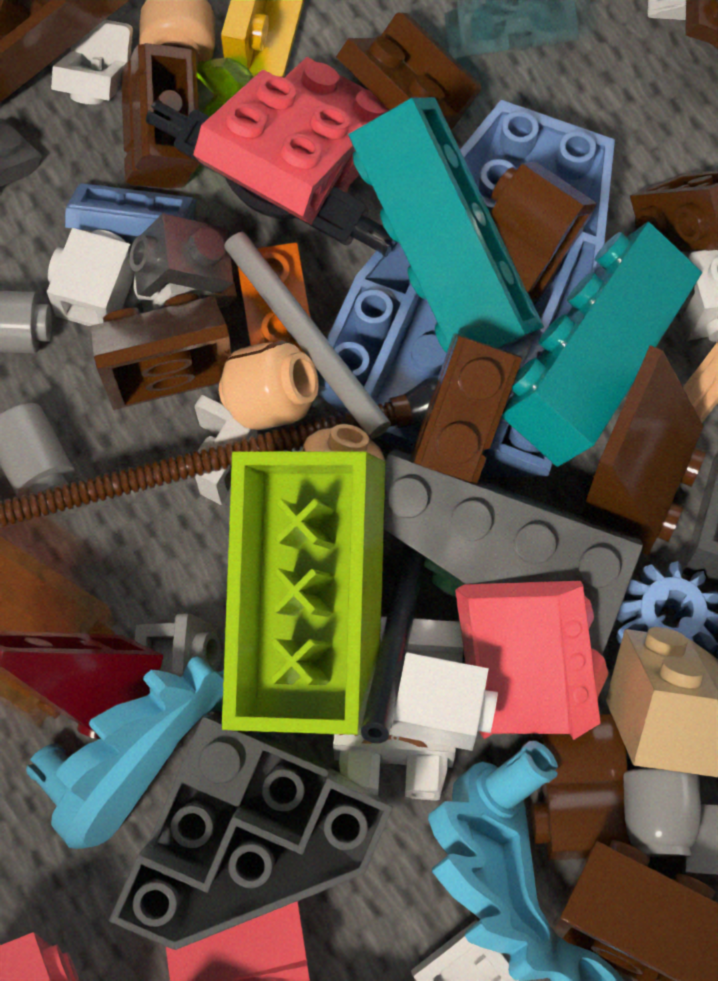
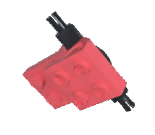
[145,57,396,257]

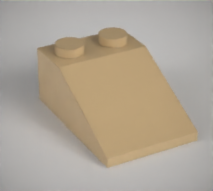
[606,627,718,777]

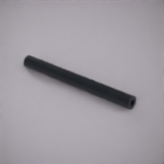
[361,544,427,744]

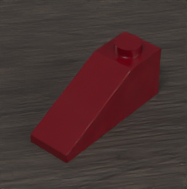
[0,631,164,739]

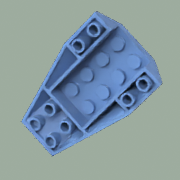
[315,100,615,478]

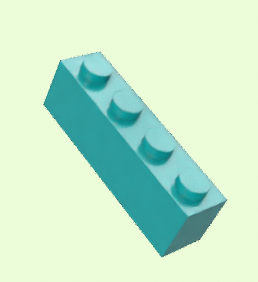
[348,97,544,354]
[501,222,703,467]

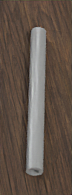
[224,232,391,439]

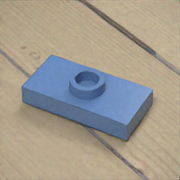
[65,183,197,242]

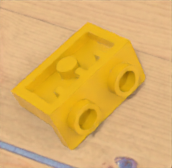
[221,0,305,79]

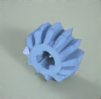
[616,561,718,655]

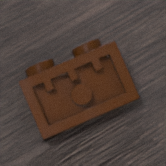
[336,12,481,130]
[630,170,718,252]

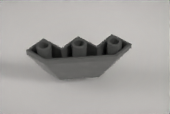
[109,712,393,950]

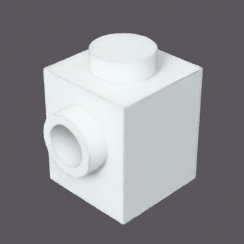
[47,228,135,326]
[392,653,498,751]

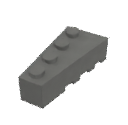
[384,449,643,655]

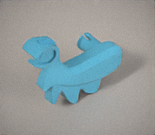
[26,656,224,849]
[428,741,624,981]

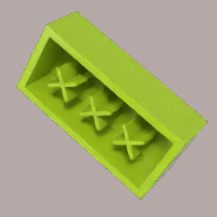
[222,452,385,735]

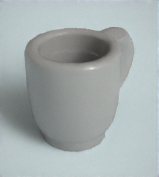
[623,768,701,858]

